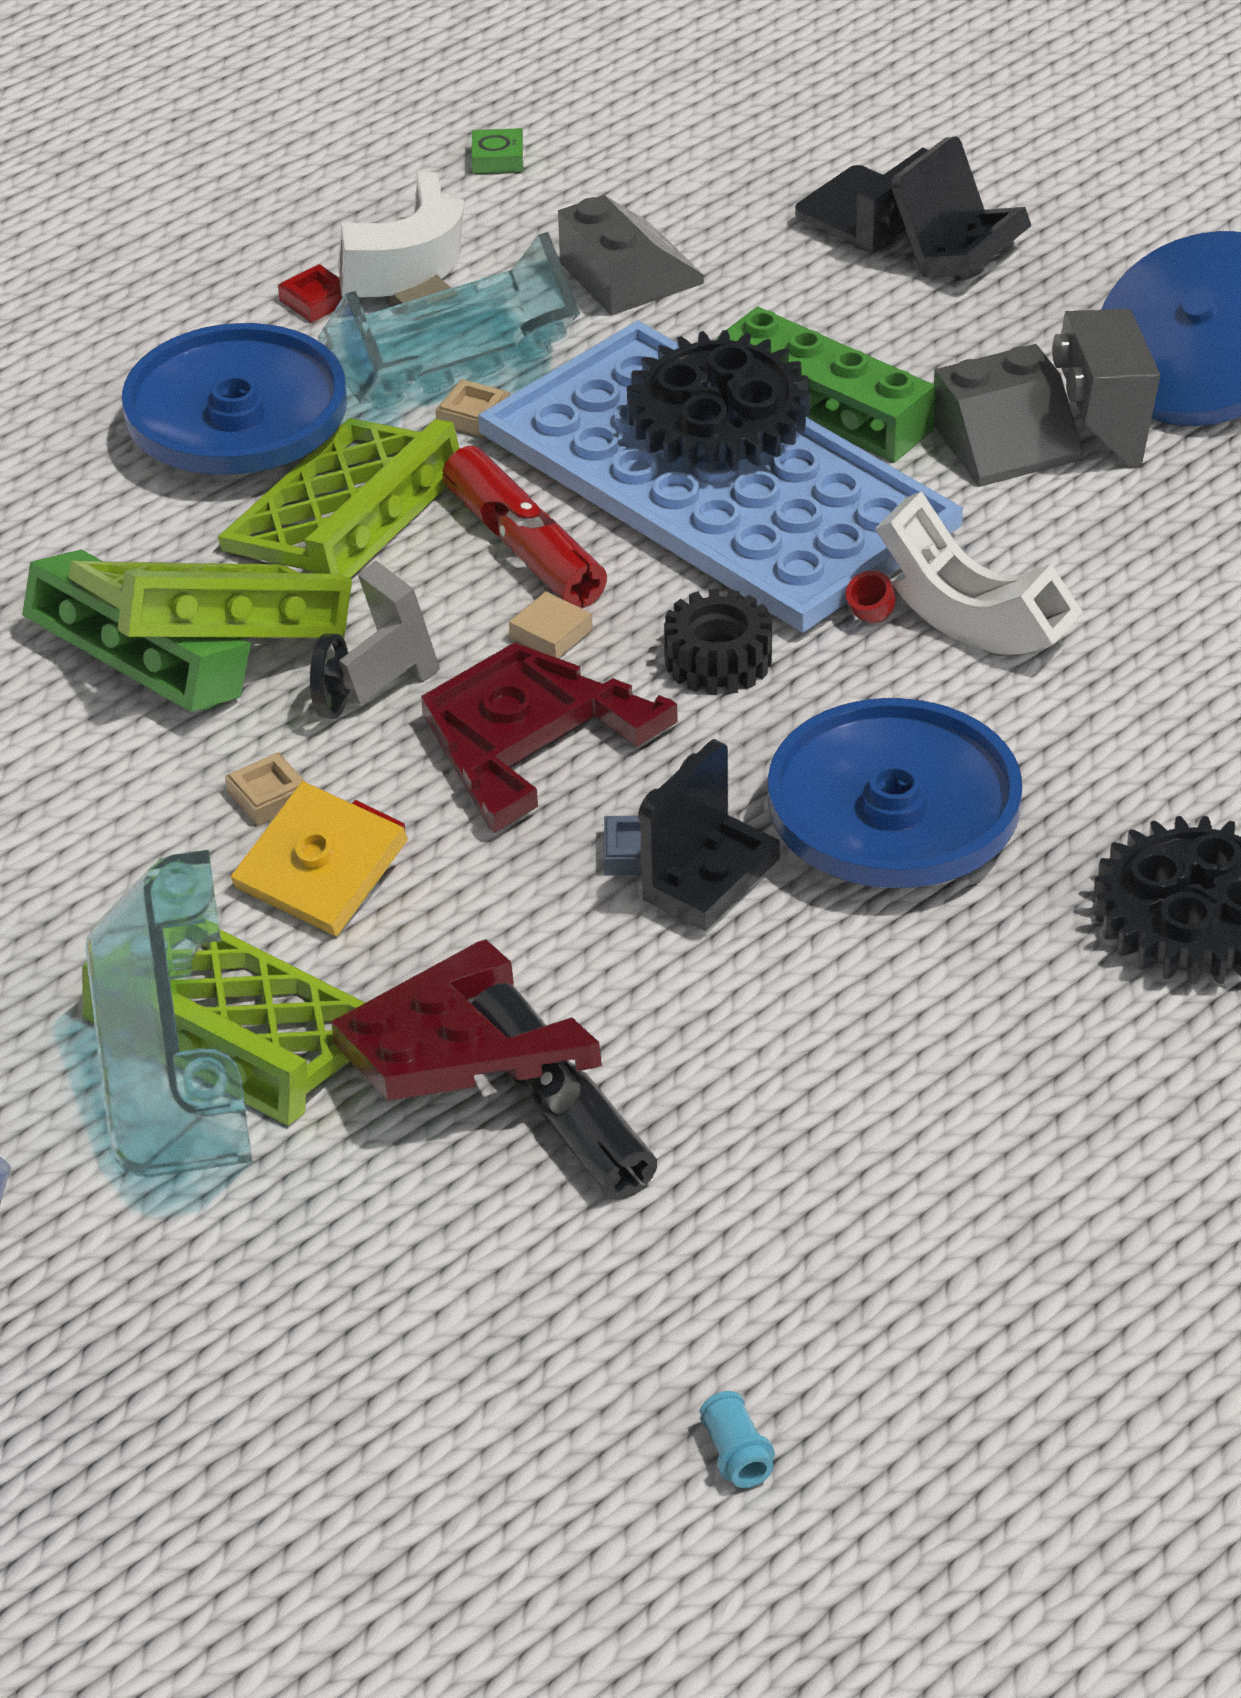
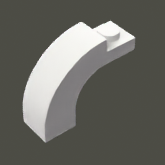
[338,172,464,297]
[875,491,1083,655]

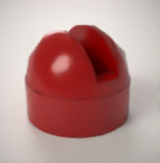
[845,570,896,623]

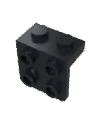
[891,136,1032,280]
[795,147,928,254]
[638,739,780,931]

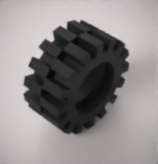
[664,589,772,695]

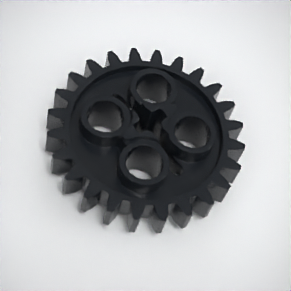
[626,330,810,473]
[1093,816,1241,984]

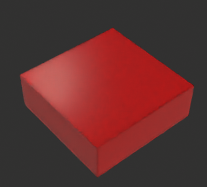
[278,264,353,323]

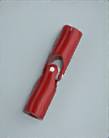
[442,446,607,608]

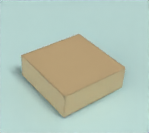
[435,379,510,439]
[509,592,593,658]
[225,752,306,826]

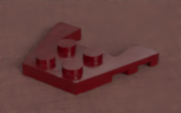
[421,642,678,833]
[331,939,602,1101]

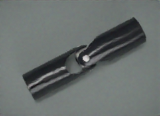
[471,983,657,1200]

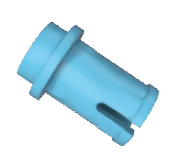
[699,1391,775,1488]

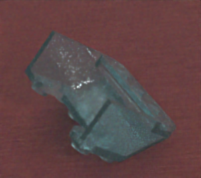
[317,232,580,410]

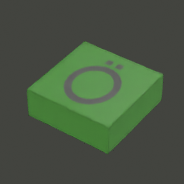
[472,128,523,174]

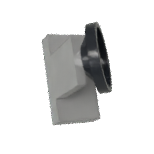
[310,561,440,719]

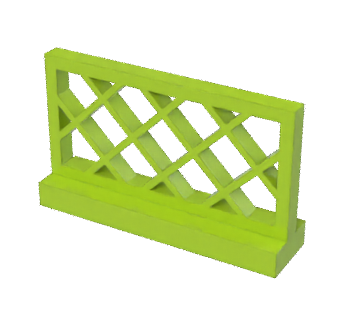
[218,418,460,578]
[69,561,352,638]
[82,912,366,1126]

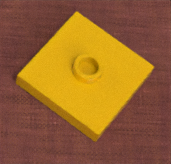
[230,781,408,937]

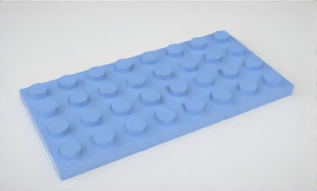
[478,320,963,633]

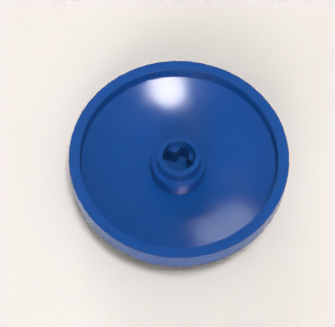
[1101,231,1241,426]
[122,323,347,475]
[768,698,1022,888]

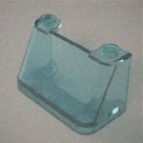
[85,849,253,1177]

